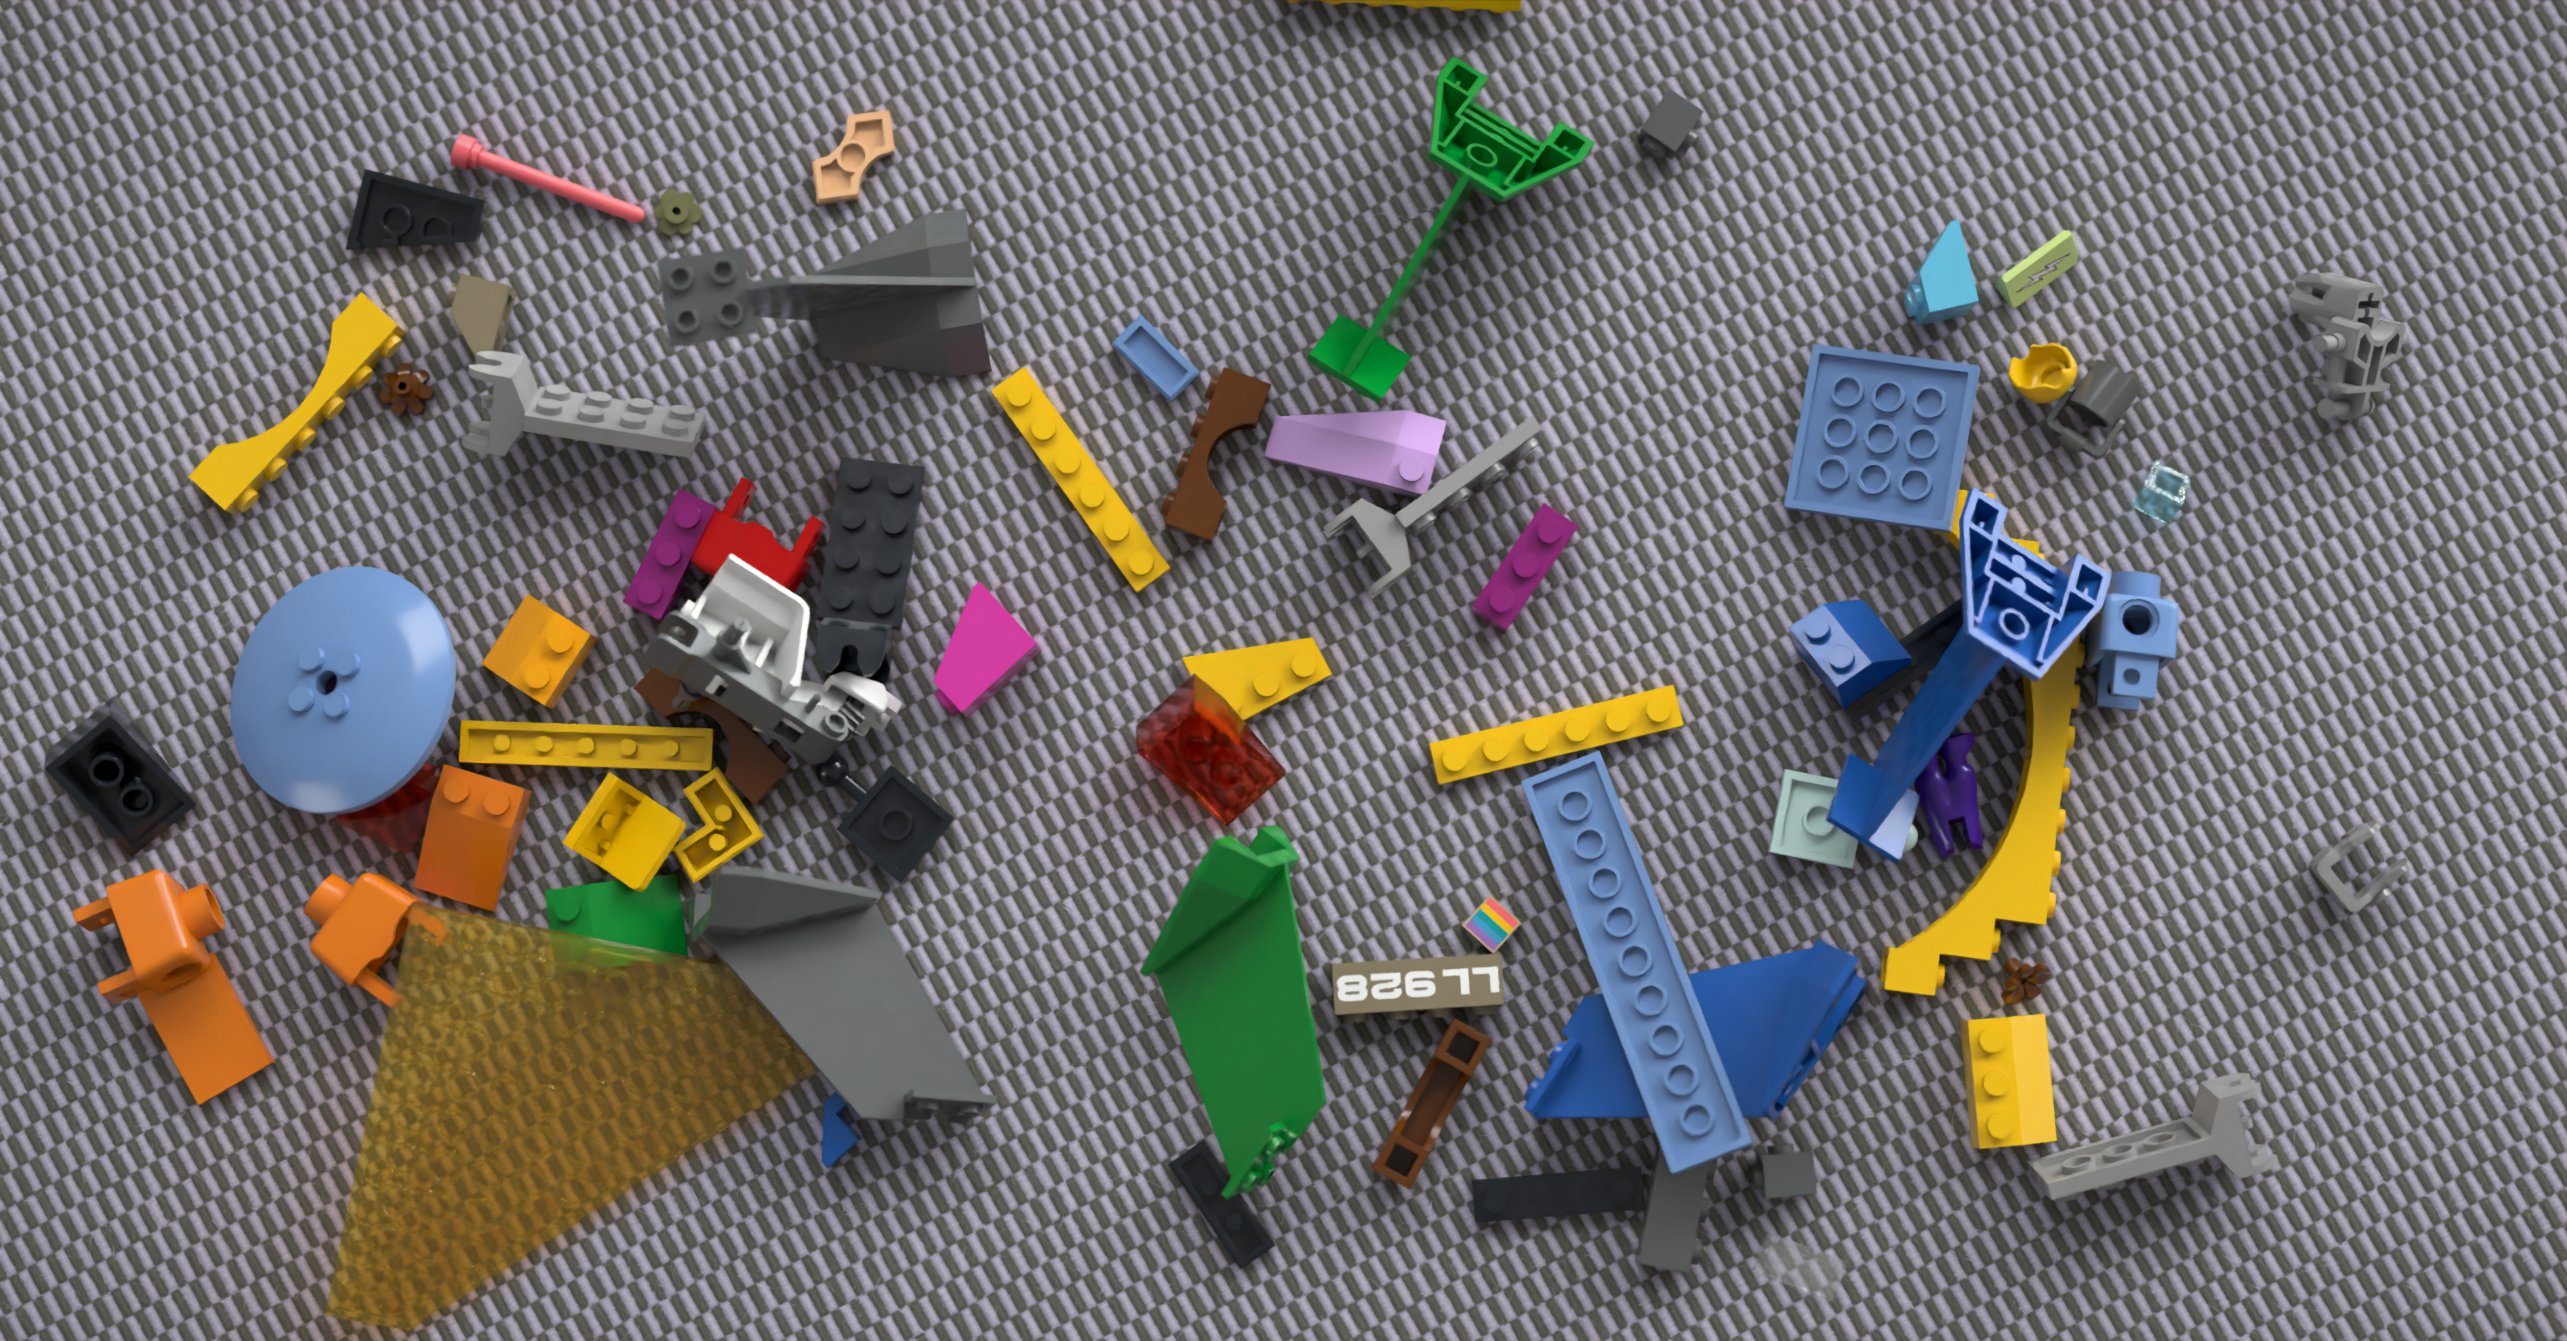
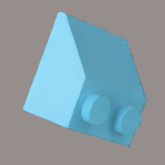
[1904,220,1979,326]

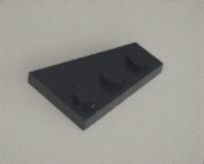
[345,169,489,250]

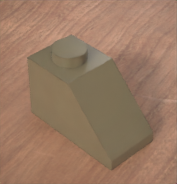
[447,273,517,364]

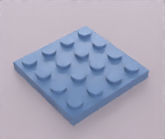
[1784,344,1980,533]

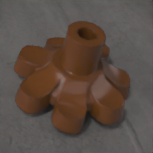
[379,363,435,417]
[2001,958,2050,1005]

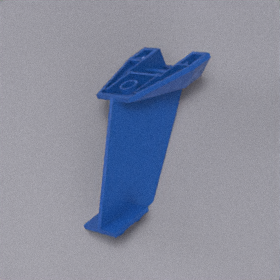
[1825,487,2112,864]
[1523,939,1869,1123]

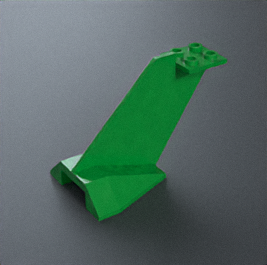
[1306,56,1595,404]
[1139,825,1327,1199]

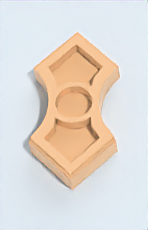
[812,110,896,205]

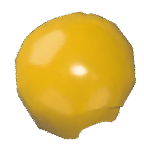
[2007,343,2077,403]

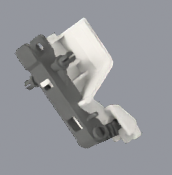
[644,554,902,764]

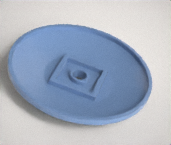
[230,566,456,815]

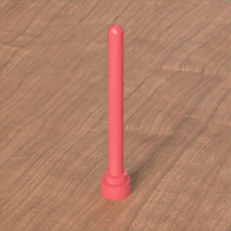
[450,134,645,223]

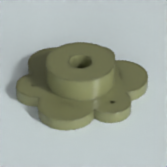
[654,190,703,236]

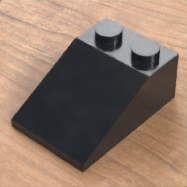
[44,699,197,857]

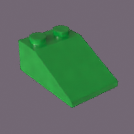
[544,874,689,976]

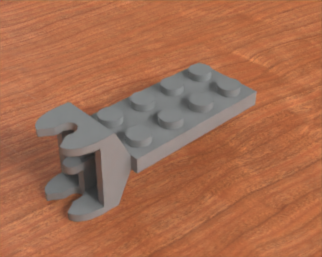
[462,351,706,458]
[1323,416,1542,599]
[2027,1073,2279,1201]

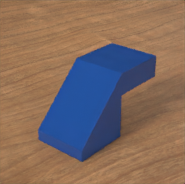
[821,1092,863,1168]

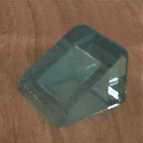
[2133,460,2192,523]

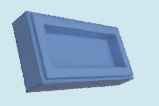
[1111,314,1200,403]

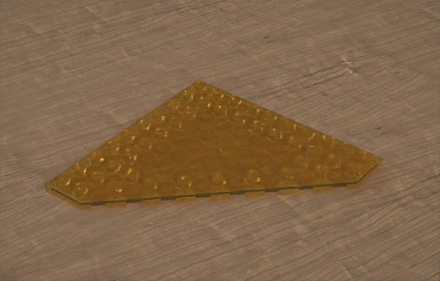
[325,903,817,1331]

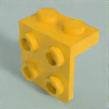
[562,772,686,892]

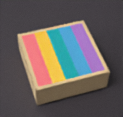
[1462,895,1521,954]

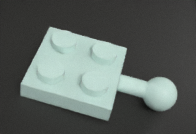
[1768,769,1918,869]

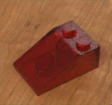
[1136,673,1286,826]

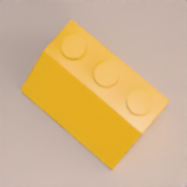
[1960,1014,2057,1149]

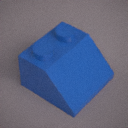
[1789,599,1913,709]

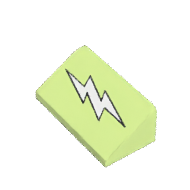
[1995,230,2078,308]

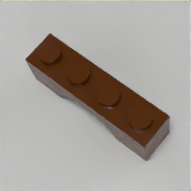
[1160,367,1271,545]
[633,667,794,807]
[1371,1018,1492,1190]

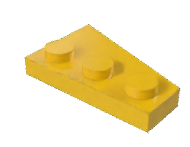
[1182,637,1332,733]

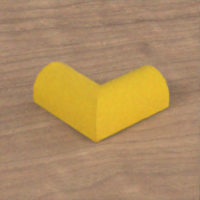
[672,767,766,884]

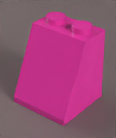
[933,581,1042,719]

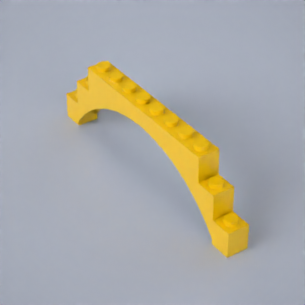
[1878,489,2086,996]

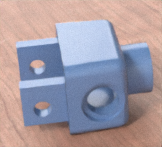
[2083,571,2179,712]

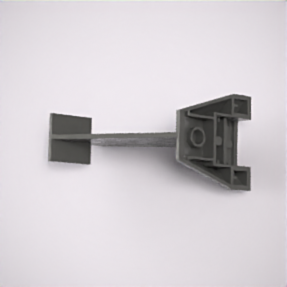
[657,208,992,378]
[687,865,997,1124]

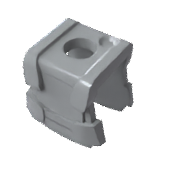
[2310,820,2412,912]

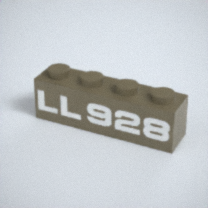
[1331,954,1504,1023]

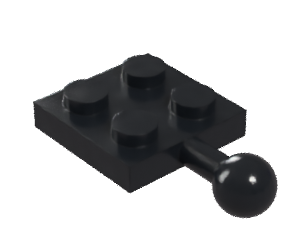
[815,754,956,884]

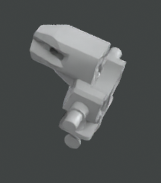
[2289,273,2408,420]

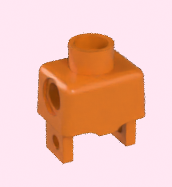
[72,869,226,1004]
[303,873,455,1008]

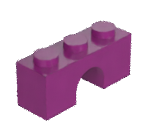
[622,489,722,622]
[1470,503,1579,634]

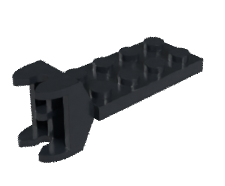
[817,457,925,686]

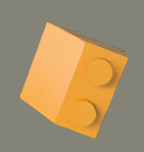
[482,594,599,709]

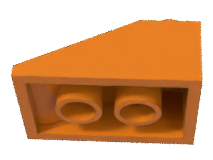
[413,764,533,912]

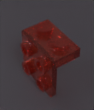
[337,762,440,854]

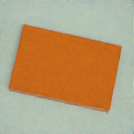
[137,953,276,1105]

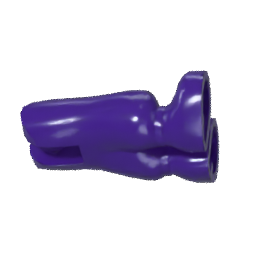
[1914,732,1983,859]

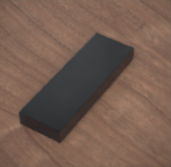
[1168,1140,1275,1270]

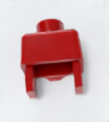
[692,477,827,594]

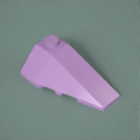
[1264,410,1447,499]

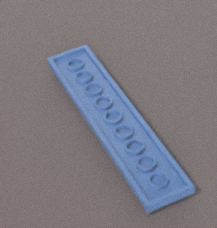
[1521,751,1754,1176]

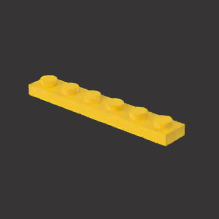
[991,366,1171,594]
[1429,685,1684,785]
[459,720,715,772]

